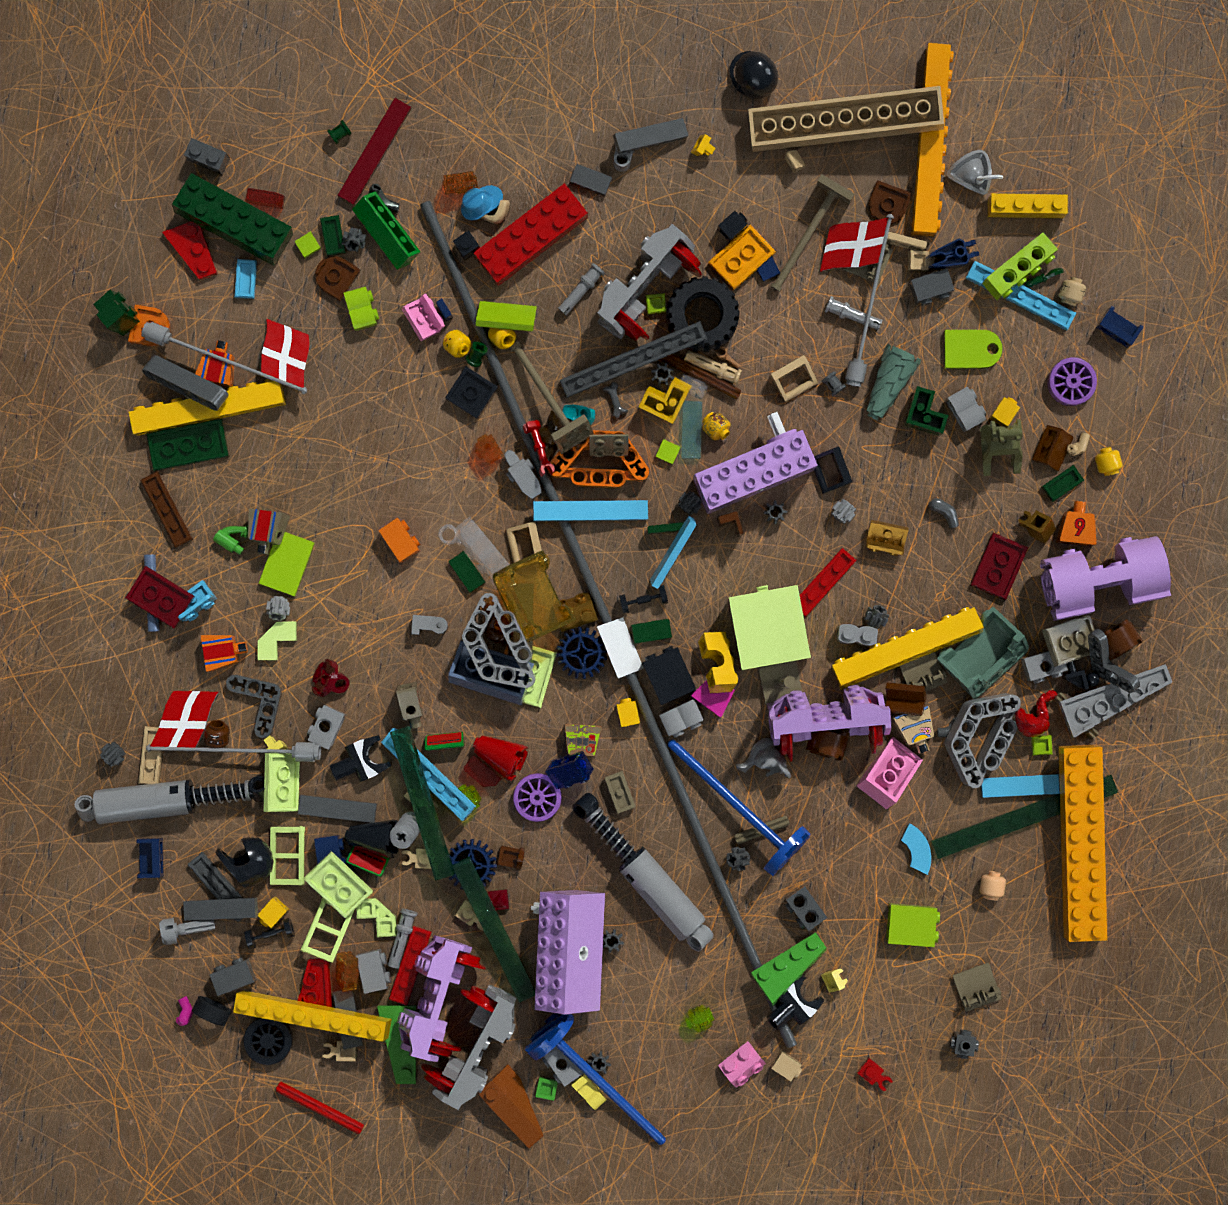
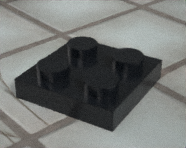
[445,366,498,419]

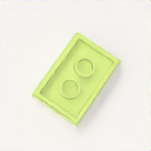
[523,646,557,708]
[264,753,300,812]
[304,851,373,918]

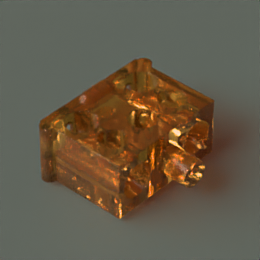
[443,171,478,195]
[335,951,359,992]

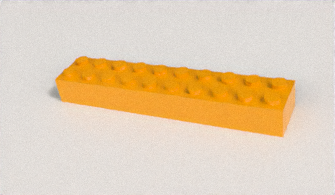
[1059,745,1107,942]

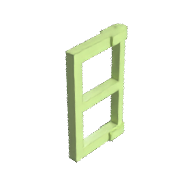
[270,826,305,886]
[300,897,354,963]

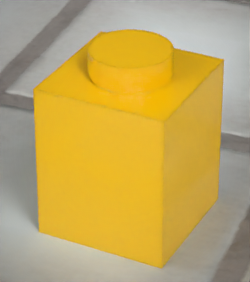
[989,397,1020,428]
[617,698,640,727]
[258,896,289,928]

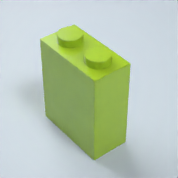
[886,903,940,947]

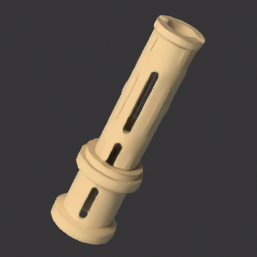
[684,350,742,386]

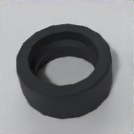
[192,996,231,1026]

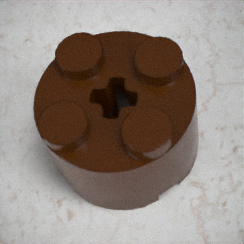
[1104,619,1143,661]
[805,730,849,761]

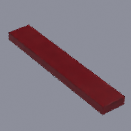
[338,98,412,206]

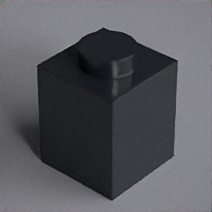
[717,211,748,243]
[453,230,480,260]

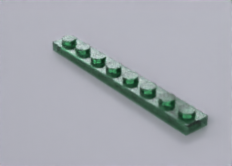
[390,726,455,881]
[452,856,536,1003]

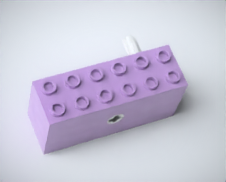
[693,412,818,514]
[531,890,605,1015]

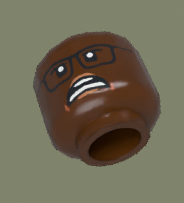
[204,720,230,748]

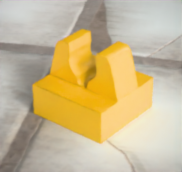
[691,134,716,156]

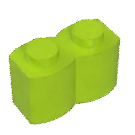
[344,286,379,331]

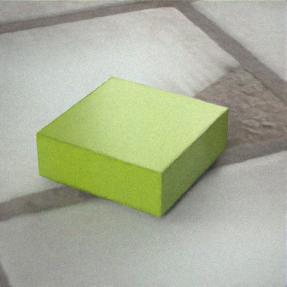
[295,231,321,258]
[646,293,667,315]
[656,439,681,465]
[1031,735,1053,755]

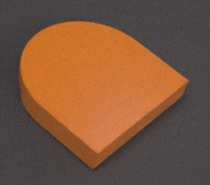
[128,304,170,346]

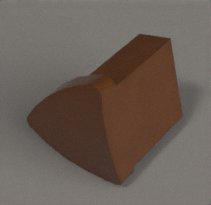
[497,845,525,871]

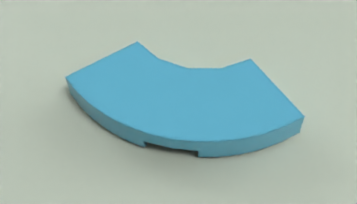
[901,823,931,875]

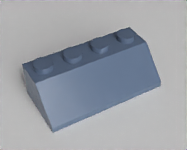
[448,641,534,705]

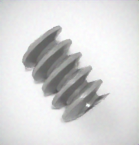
[390,812,424,849]

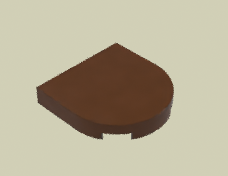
[869,180,913,224]
[315,256,361,302]

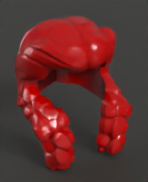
[1014,690,1057,737]

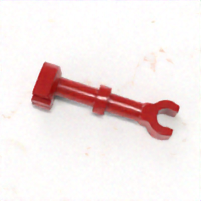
[523,420,555,477]

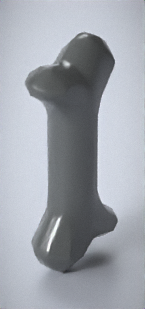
[602,382,628,419]

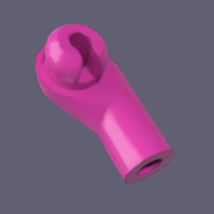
[176,996,193,1026]

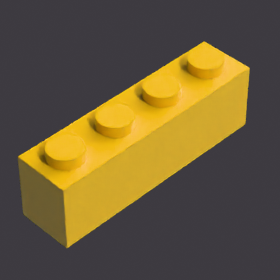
[988,193,1068,218]

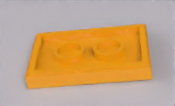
[708,224,776,291]

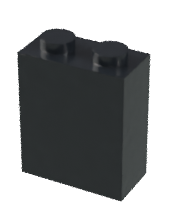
[642,646,697,705]

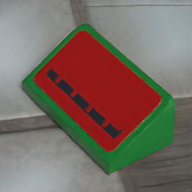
[425,732,465,751]
[346,847,390,877]

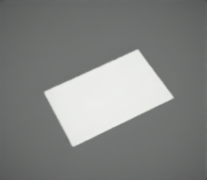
[597,617,644,678]

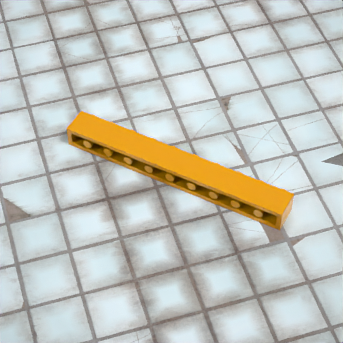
[911,43,954,237]

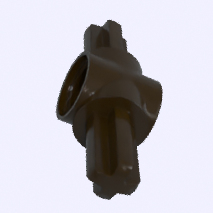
[539,410,560,462]

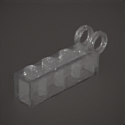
[438,516,519,591]

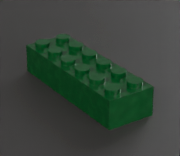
[172,173,293,266]

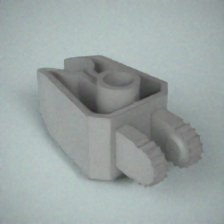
[504,450,542,499]

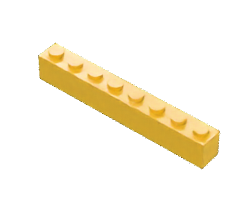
[128,379,286,436]
[832,607,984,690]
[233,990,392,1042]

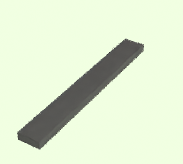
[560,321,707,398]

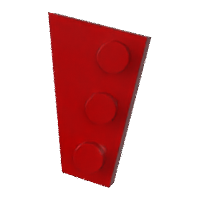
[162,222,218,280]
[298,958,332,1007]

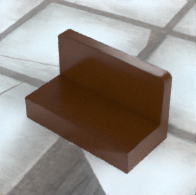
[1032,425,1073,471]
[717,511,743,537]
[885,682,927,716]

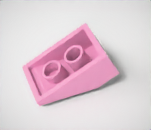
[857,737,923,809]

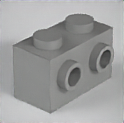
[356,949,391,994]

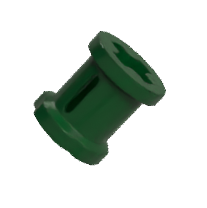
[327,120,352,145]
[465,342,488,367]

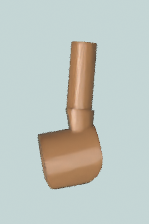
[716,346,740,369]

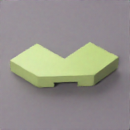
[258,621,297,660]
[356,898,397,937]

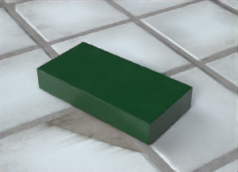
[320,215,346,257]
[1041,465,1084,502]
[647,522,684,535]
[448,551,486,593]
[631,619,672,644]

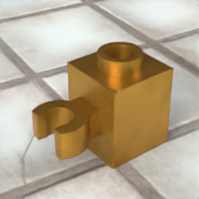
[1018,510,1056,544]

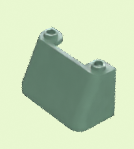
[937,607,1029,699]

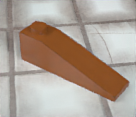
[478,1064,544,1148]

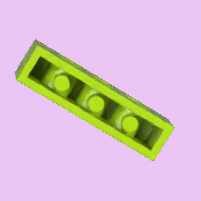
[982,233,1058,301]

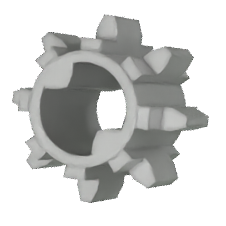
[831,499,856,524]
[266,596,290,621]

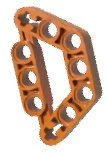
[548,430,649,489]

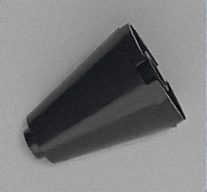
[345,820,399,858]

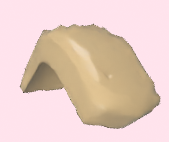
[481,200,510,225]

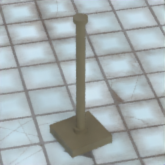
[770,174,854,292]
[510,342,594,454]
[758,661,802,706]

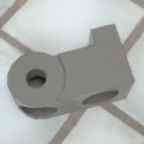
[411,615,448,635]

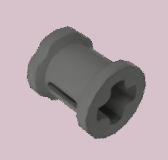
[821,371,846,397]

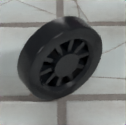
[243,1018,293,1065]

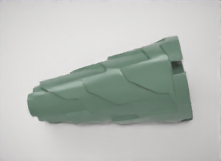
[866,344,922,420]

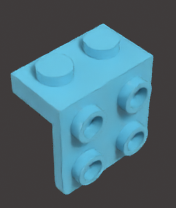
[178,580,217,622]

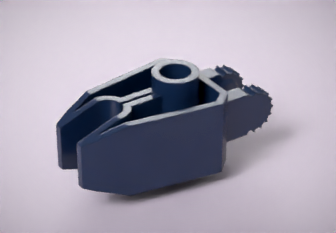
[926,238,980,270]

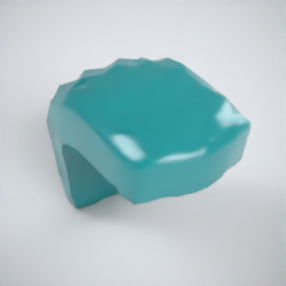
[562,404,595,425]

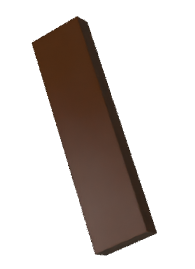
[140,471,193,548]

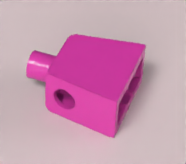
[691,680,735,718]

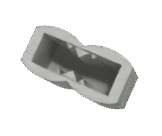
[945,387,987,432]
[836,624,878,646]
[659,699,704,738]

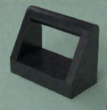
[814,446,852,494]

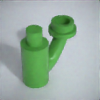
[213,525,248,555]

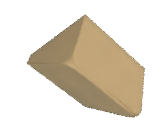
[785,150,806,173]

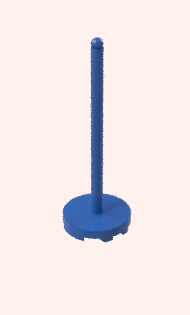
[668,740,811,876]
[525,1013,666,1145]

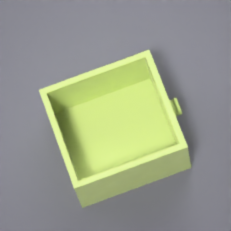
[729,585,811,670]

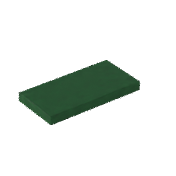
[146,419,229,471]

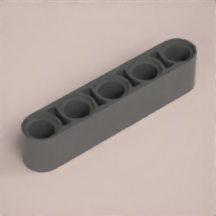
[142,355,229,411]

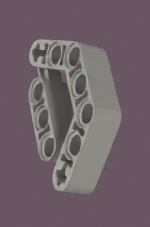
[462,593,536,688]
[945,693,1021,788]

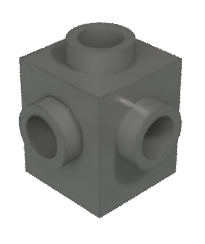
[950,1029,979,1059]

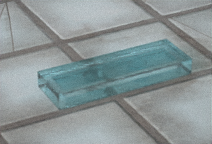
[681,401,702,459]

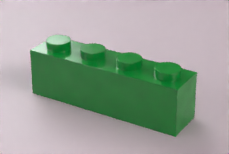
[352,191,420,270]

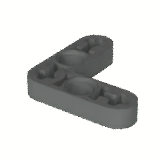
[1088,629,1140,693]
[226,675,282,738]

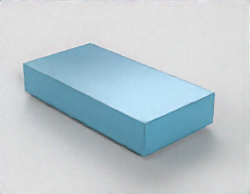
[235,259,257,299]

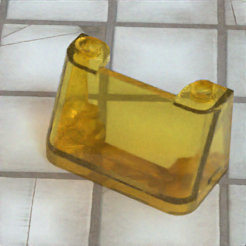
[493,550,576,643]

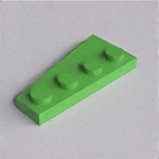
[751,932,827,1006]
[377,1005,416,1084]

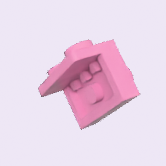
[402,294,445,341]
[718,1041,766,1088]

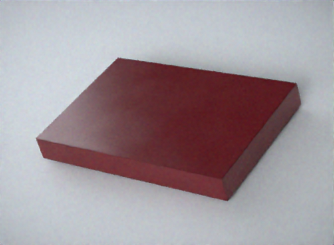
[970,532,1028,600]
[125,566,195,629]

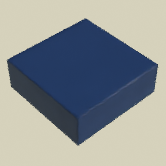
[757,256,780,282]
[436,298,453,321]

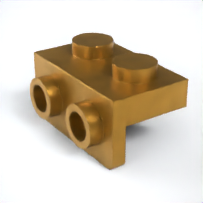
[866,520,908,556]
[553,593,598,632]

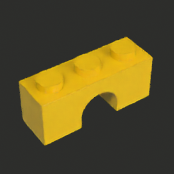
[698,632,738,693]

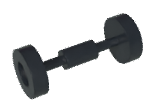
[619,585,668,614]
[244,918,295,950]

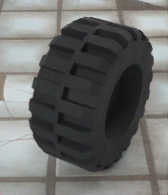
[666,276,740,353]

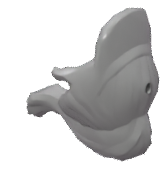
[736,738,791,779]

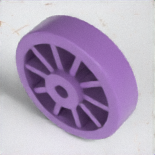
[1047,357,1097,406]
[513,773,562,822]

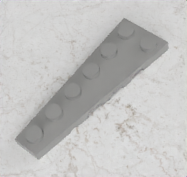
[1058,664,1172,738]

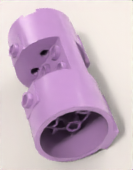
[1040,536,1171,621]

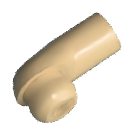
[1067,432,1090,456]

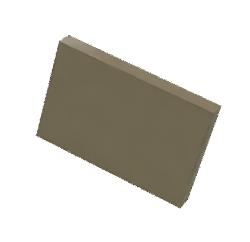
[1042,614,1094,667]

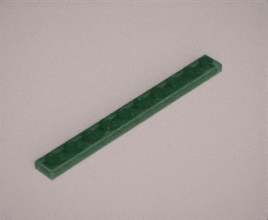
[931,774,1118,859]

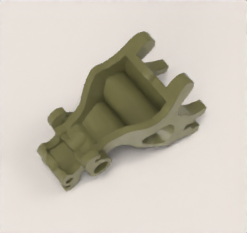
[980,419,1023,476]

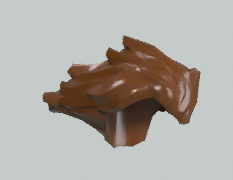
[482,603,514,646]

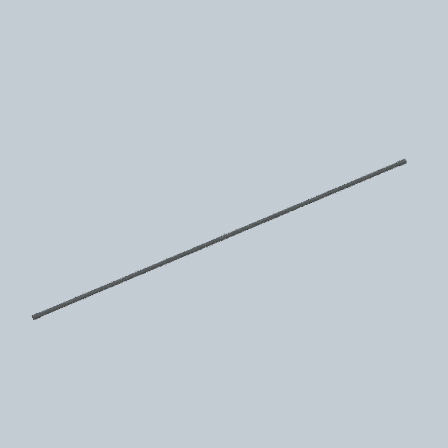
[420,201,797,1048]

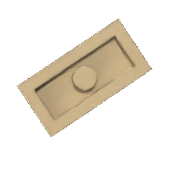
[770,355,818,402]
[506,522,544,567]

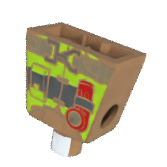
[565,724,602,768]

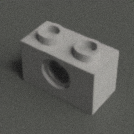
[1021,651,1068,684]
[307,705,347,750]
[542,1046,584,1087]

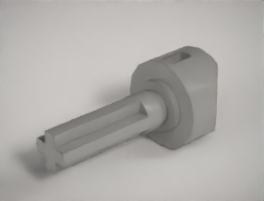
[159,918,215,945]

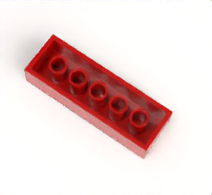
[474,183,588,287]

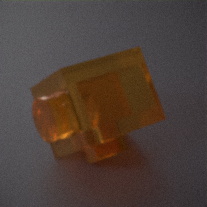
[474,434,504,465]

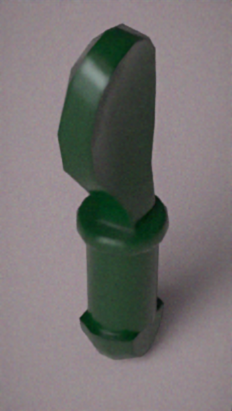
[1025,268,1064,287]

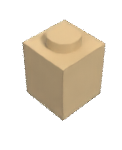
[770,1050,802,1081]

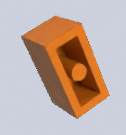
[379,518,421,563]

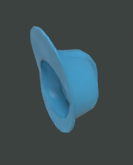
[461,185,503,221]

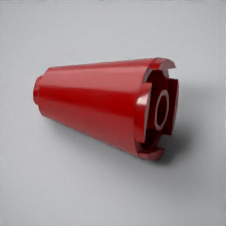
[473,735,528,781]

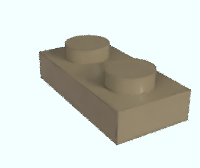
[604,771,636,814]

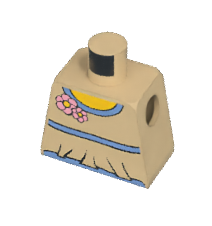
[892,706,934,754]

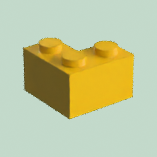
[639,378,692,424]

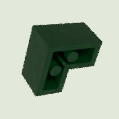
[93,289,140,336]
[903,386,948,436]

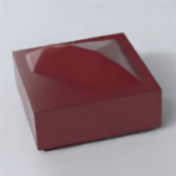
[488,889,509,911]

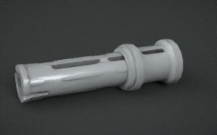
[558,263,606,316]
[824,296,883,331]
[387,908,418,969]

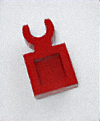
[857,1057,893,1091]

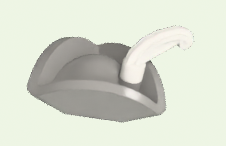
[947,150,1003,195]

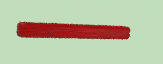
[275,1082,364,1134]

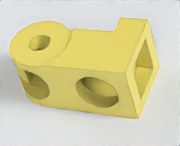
[571,1074,607,1110]

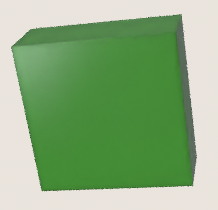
[535,1077,558,1101]

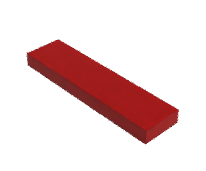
[800,548,857,617]
[389,926,432,1006]

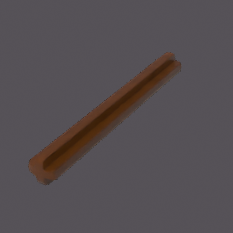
[659,354,741,399]

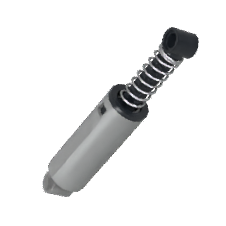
[74,776,265,824]
[572,793,714,952]

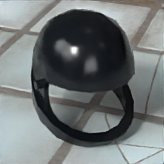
[730,51,778,99]
[215,837,274,889]

